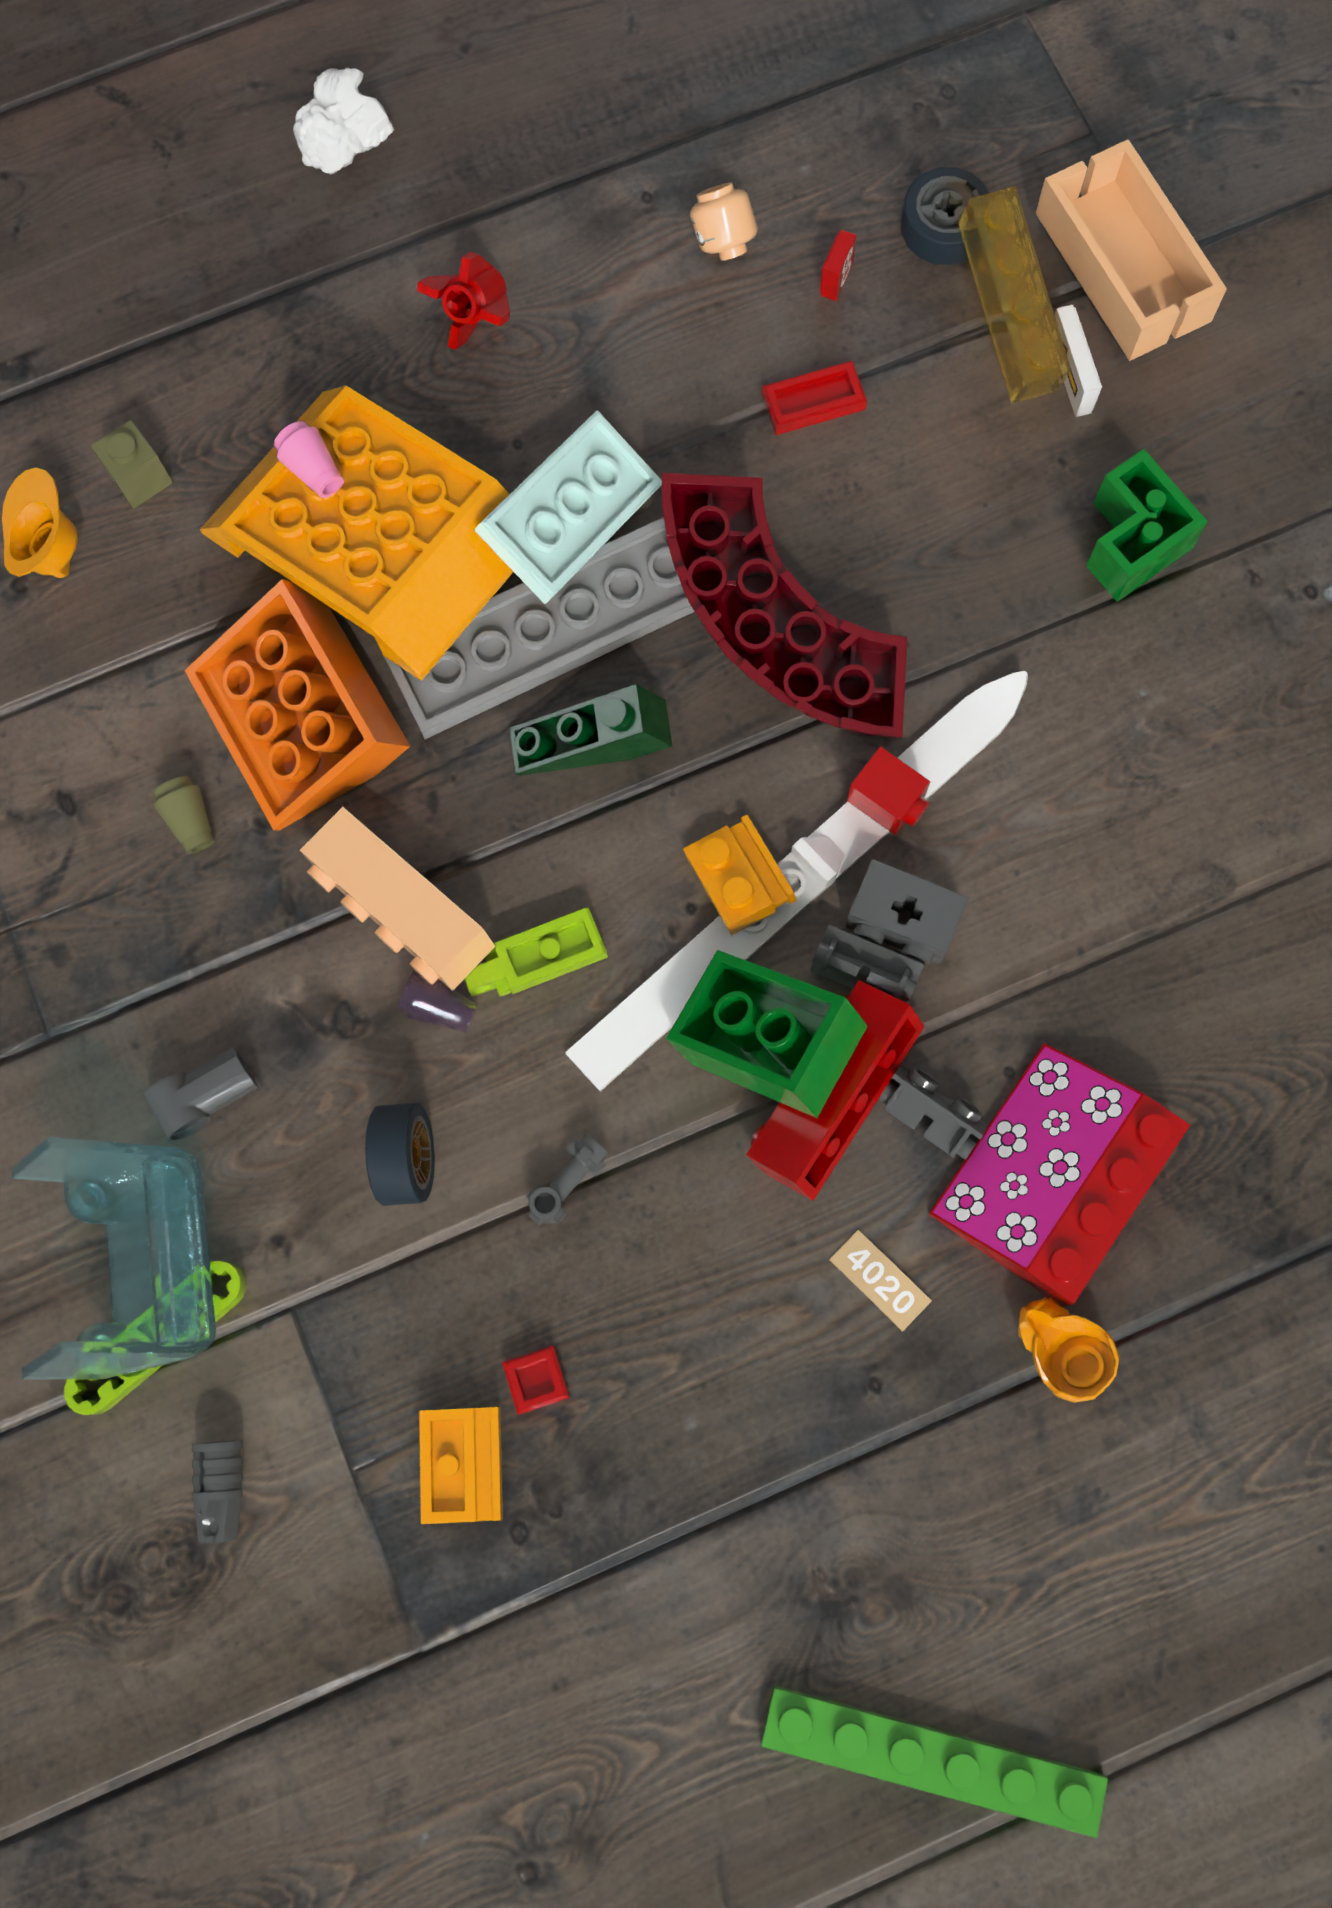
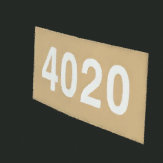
[829,1230,932,1332]

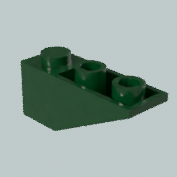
[509,684,672,776]

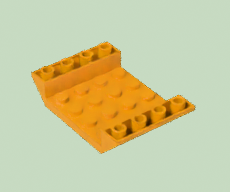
[200,386,513,681]

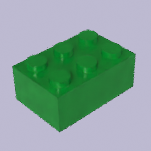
[666,950,868,1118]

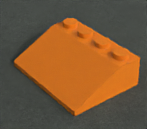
[184,579,411,831]

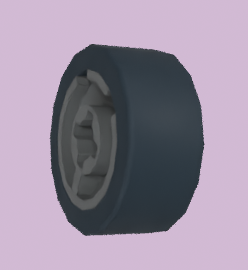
[901,167,993,265]

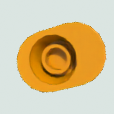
[2,467,78,578]

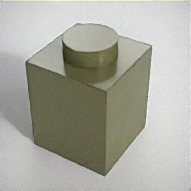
[91,420,173,509]

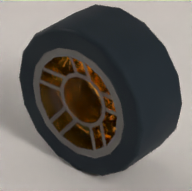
[365,1103,435,1206]

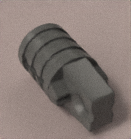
[192,1440,243,1543]

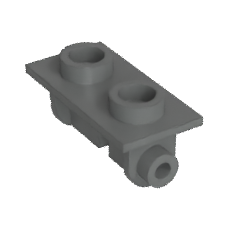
[810,924,925,1003]
[879,1065,988,1160]

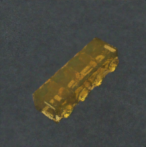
[958,186,1071,403]

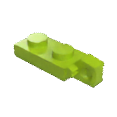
[464,907,608,997]

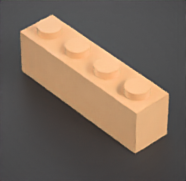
[300,807,495,991]

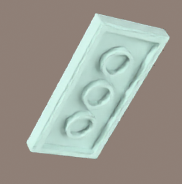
[474,410,662,604]

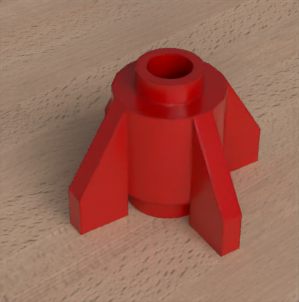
[417,251,510,350]

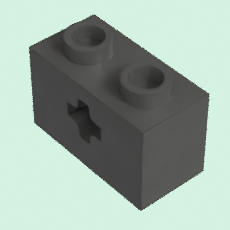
[845,859,969,966]

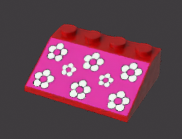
[928,1043,1190,1307]

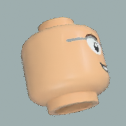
[690,182,758,260]

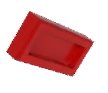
[761,360,867,435]

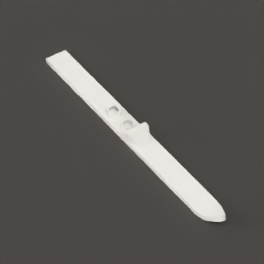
[565,671,1028,1092]

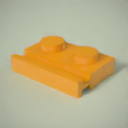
[683,815,796,936]
[419,1407,503,1524]

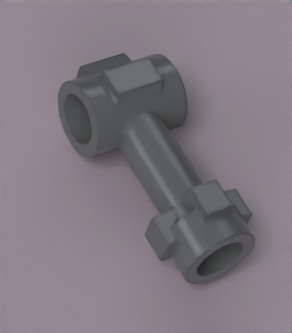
[527,1134,609,1226]

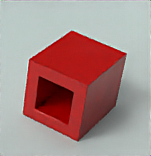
[847,746,931,836]

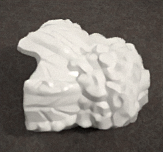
[293,68,394,174]

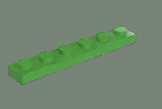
[761,1685,1108,1838]

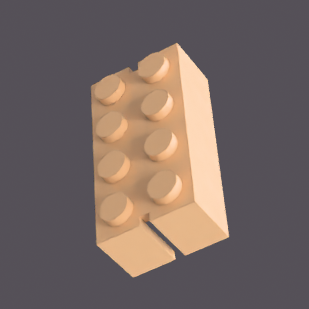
[1036,139,1227,361]

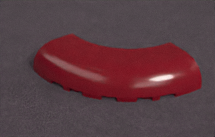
[661,473,907,739]

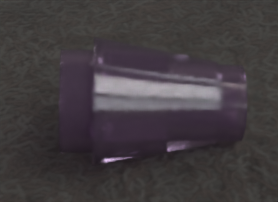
[397,971,478,1033]

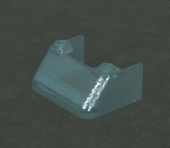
[12,1137,216,1379]

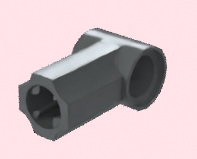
[144,1047,258,1142]

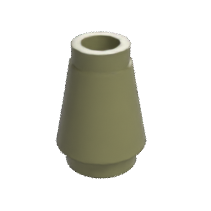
[153,776,215,854]

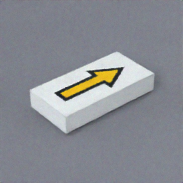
[1048,305,1102,417]

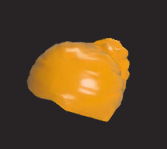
[1018,1297,1120,1403]

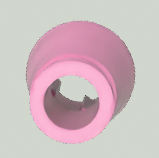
[274,421,344,498]

